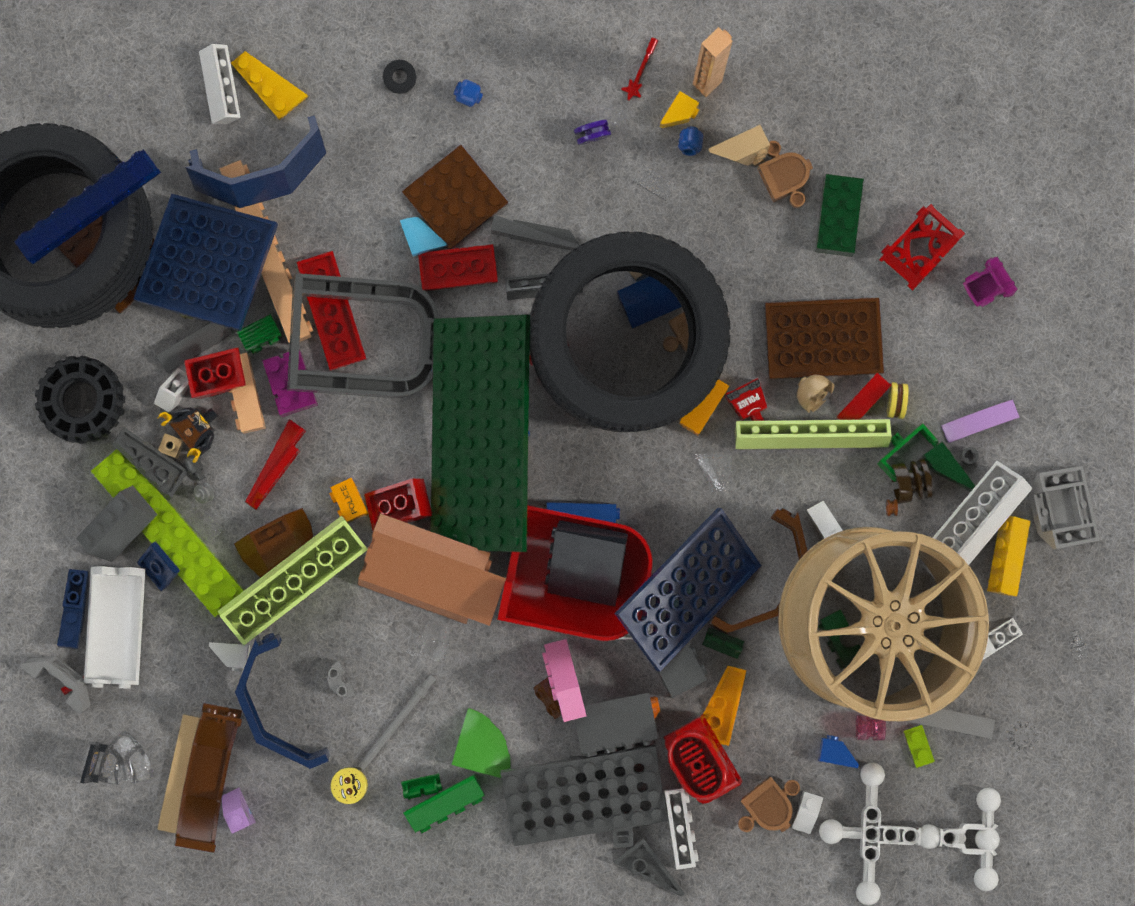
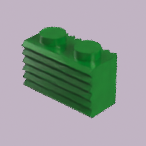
[236,314,282,354]

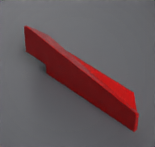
[245,419,306,510]

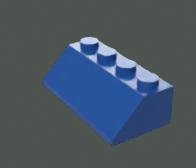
[617,277,682,329]

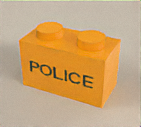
[329,478,369,523]

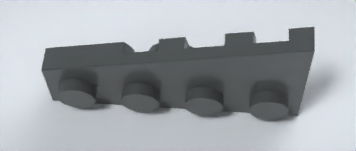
[113,428,188,501]

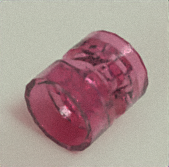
[856,715,886,741]

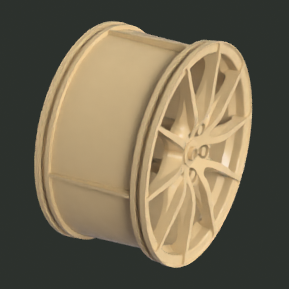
[778,527,989,722]

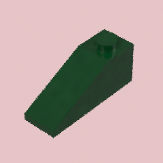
[921,441,975,492]

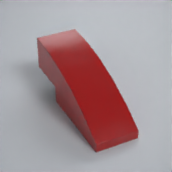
[837,372,891,420]

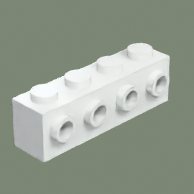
[199,44,241,125]
[664,788,699,870]

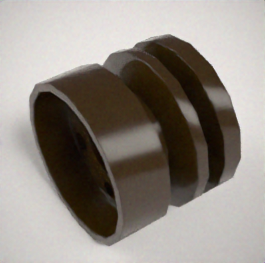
[891,458,933,504]

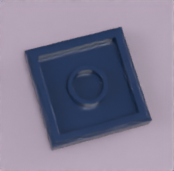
[137,541,180,591]

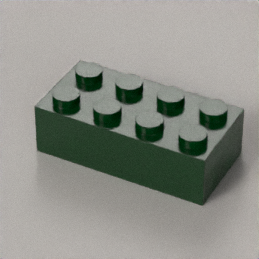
[815,174,864,257]

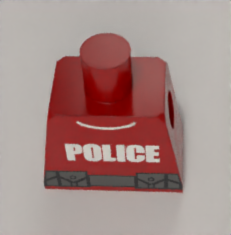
[724,378,767,421]

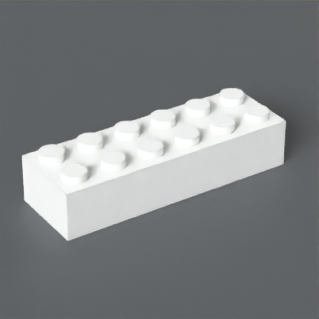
[933,461,1032,565]

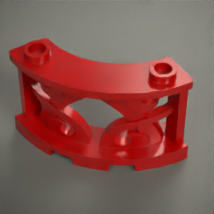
[879,204,965,291]

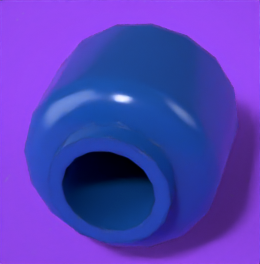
[453,79,483,107]
[678,126,704,156]

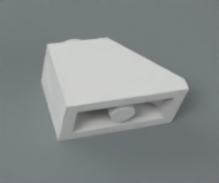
[154,368,189,412]
[209,642,250,672]
[792,791,823,834]

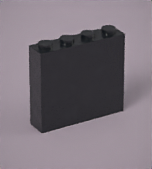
[545,520,628,607]

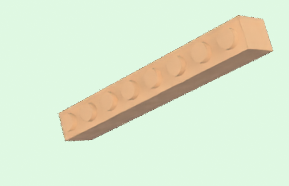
[693,27,733,97]

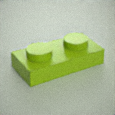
[903,725,935,768]

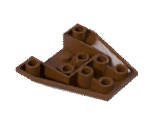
[234,508,313,578]

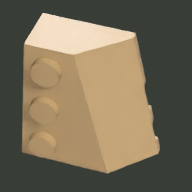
[708,125,770,166]

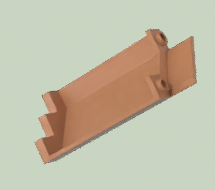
[358,514,506,626]

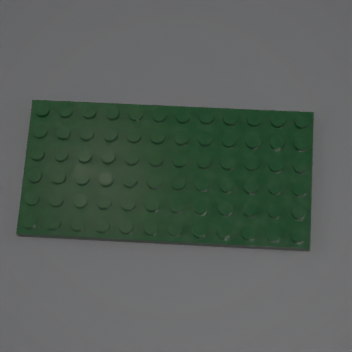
[430,315,530,552]

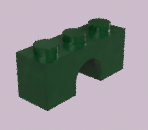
[818,609,868,670]

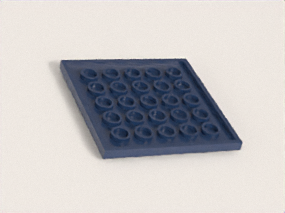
[133,193,278,331]

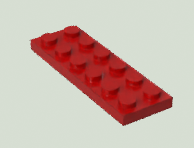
[296,251,367,371]

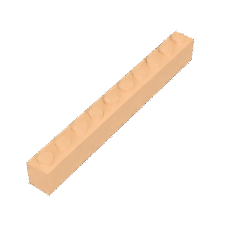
[219,160,314,344]

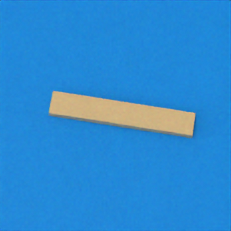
[157,714,199,833]

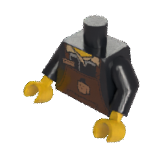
[157,407,218,463]

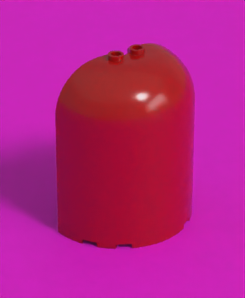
[497,505,652,641]

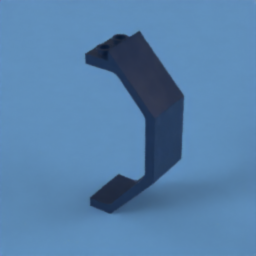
[185,115,326,208]
[235,633,330,769]

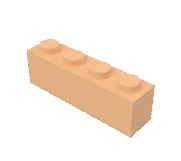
[229,353,266,434]

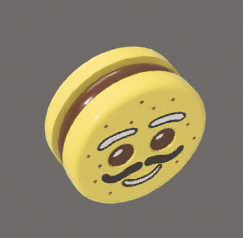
[887,382,909,419]
[331,767,368,804]

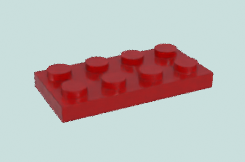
[418,244,498,291]

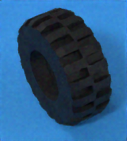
[35,356,125,444]

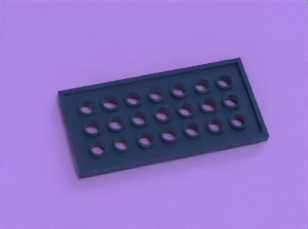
[614,508,762,671]

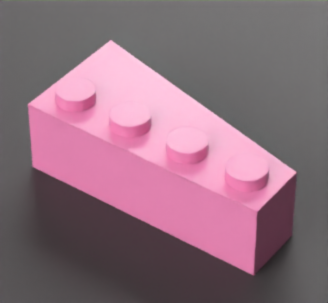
[542,639,586,722]

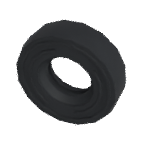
[383,59,417,94]

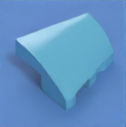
[400,217,447,257]

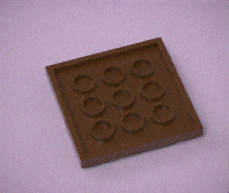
[402,145,508,249]

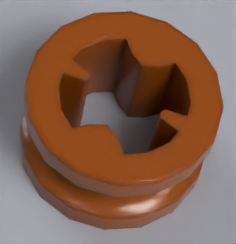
[886,499,898,516]

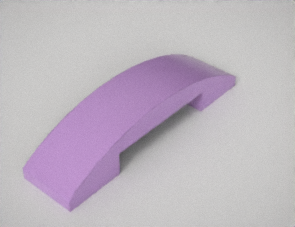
[941,400,1019,443]

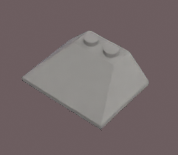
[1029,466,1100,549]

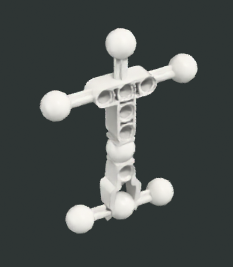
[819,762,1001,906]

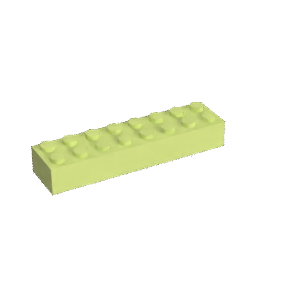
[218,516,368,646]

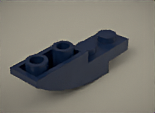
[57,569,89,649]

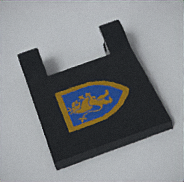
[80,742,108,784]

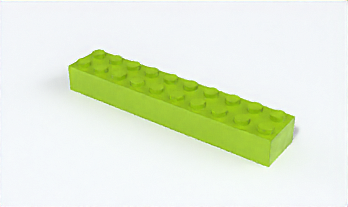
[91,449,244,618]

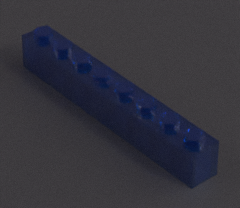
[14,149,162,264]

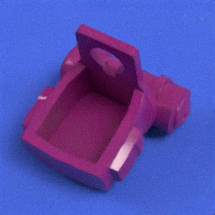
[963,256,1018,307]

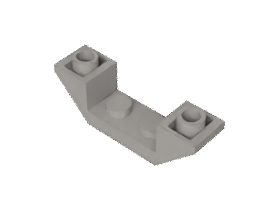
[20,656,90,714]

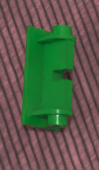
[401,774,443,800]

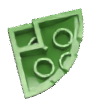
[452,708,511,778]

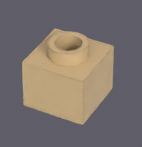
[158,433,184,459]

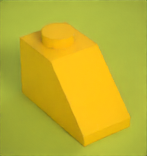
[659,91,700,128]

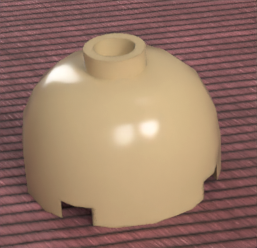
[797,374,835,413]

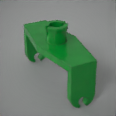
[877,423,939,482]

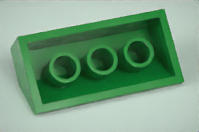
[403,774,485,834]

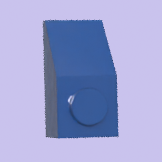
[818,735,859,768]

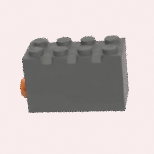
[574,692,660,757]

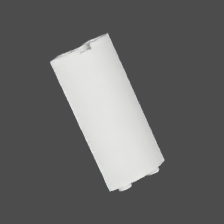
[84,566,145,689]

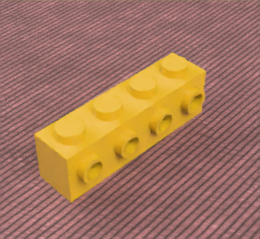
[987,516,1030,597]

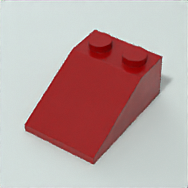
[184,348,246,399]
[364,478,432,531]

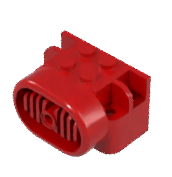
[663,714,743,804]

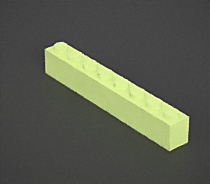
[735,419,891,449]

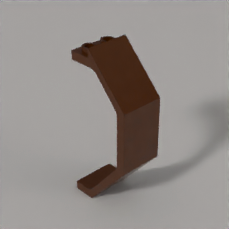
[709,508,808,634]
[174,703,242,853]

